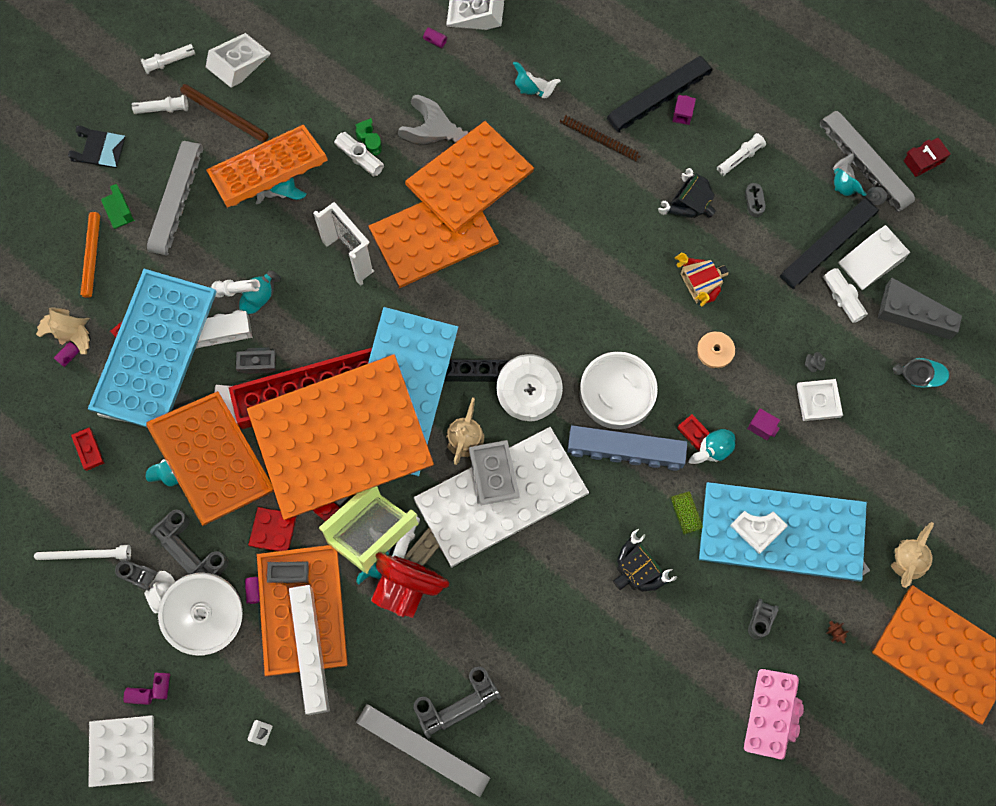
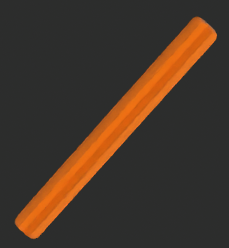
[81,212,100,298]

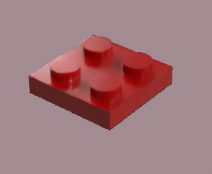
[248,507,297,552]

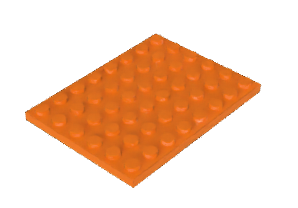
[247,354,434,520]

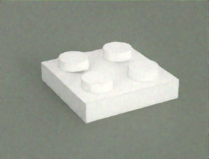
[796,379,843,421]

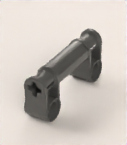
[150,510,229,576]
[414,667,501,739]

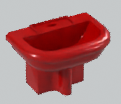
[371,552,449,618]

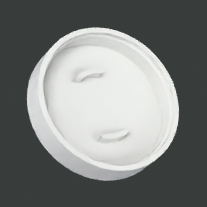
[579,352,657,429]

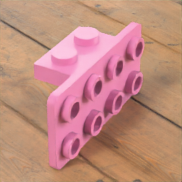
[744,669,804,760]

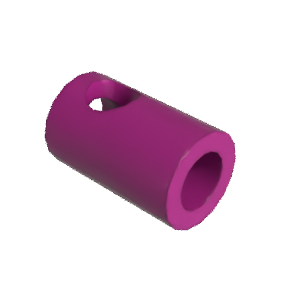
[423,27,447,48]
[54,341,80,367]
[245,577,260,604]
[151,673,170,699]
[123,687,152,705]

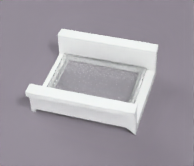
[313,202,374,286]

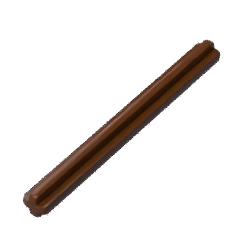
[180,84,269,143]

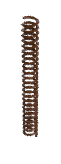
[560,115,641,161]

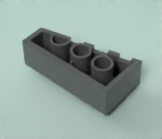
[878,278,962,340]

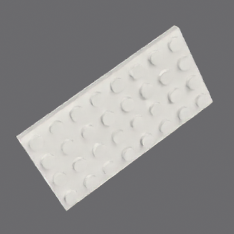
[414,427,589,567]

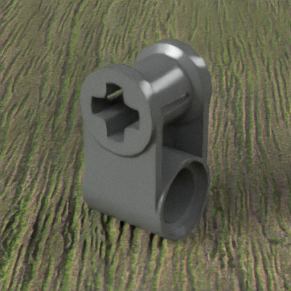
[115,560,158,591]
[748,598,779,640]

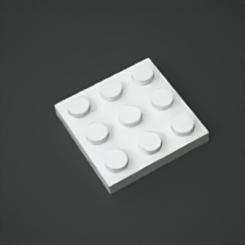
[89,716,154,787]

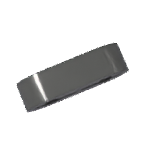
[745,183,765,217]

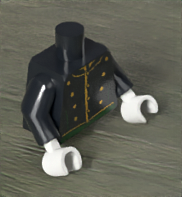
[658,168,716,218]
[613,529,677,592]

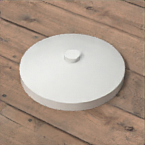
[158,573,243,655]

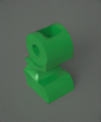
[355,118,382,156]

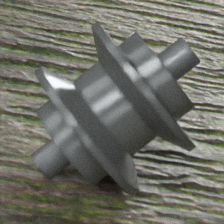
[866,187,887,205]
[805,352,826,373]

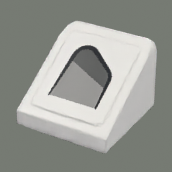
[248,720,273,746]

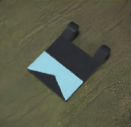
[68,125,126,168]

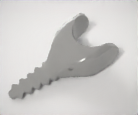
[398,95,468,145]

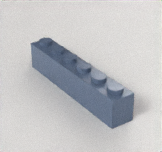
[567,425,687,470]

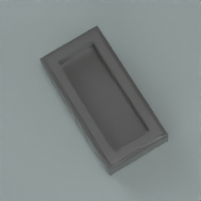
[267,562,309,583]

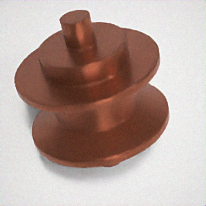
[826,621,849,644]

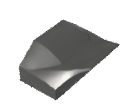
[236,347,276,374]

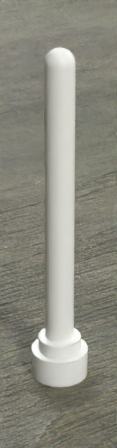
[34,545,131,561]

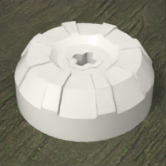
[497,354,563,421]

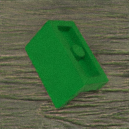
[101,184,135,229]

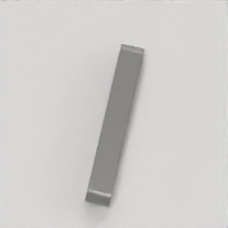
[820,111,915,212]
[147,141,203,256]
[356,704,490,797]

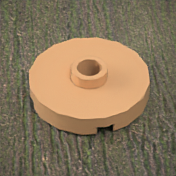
[697,332,735,368]

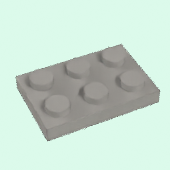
[469,440,520,506]

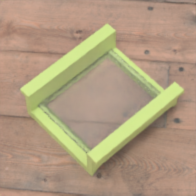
[319,487,419,574]

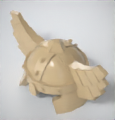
[36,307,90,354]
[446,398,484,465]
[891,522,934,588]

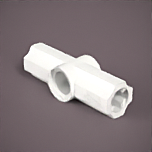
[334,132,384,177]
[823,268,868,323]

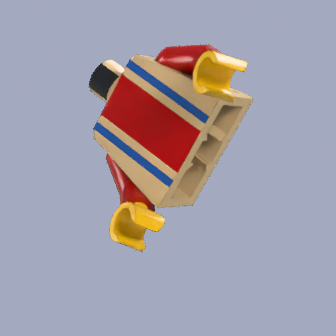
[675,253,728,307]

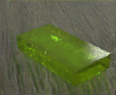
[671,491,703,535]

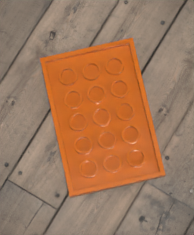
[405,121,534,233]
[206,125,328,208]
[369,202,499,288]
[146,391,274,526]
[257,545,348,677]
[872,585,996,724]

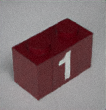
[904,138,951,177]

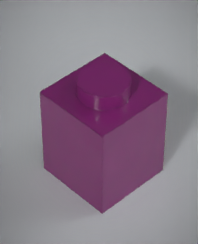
[672,95,696,125]
[747,409,780,440]

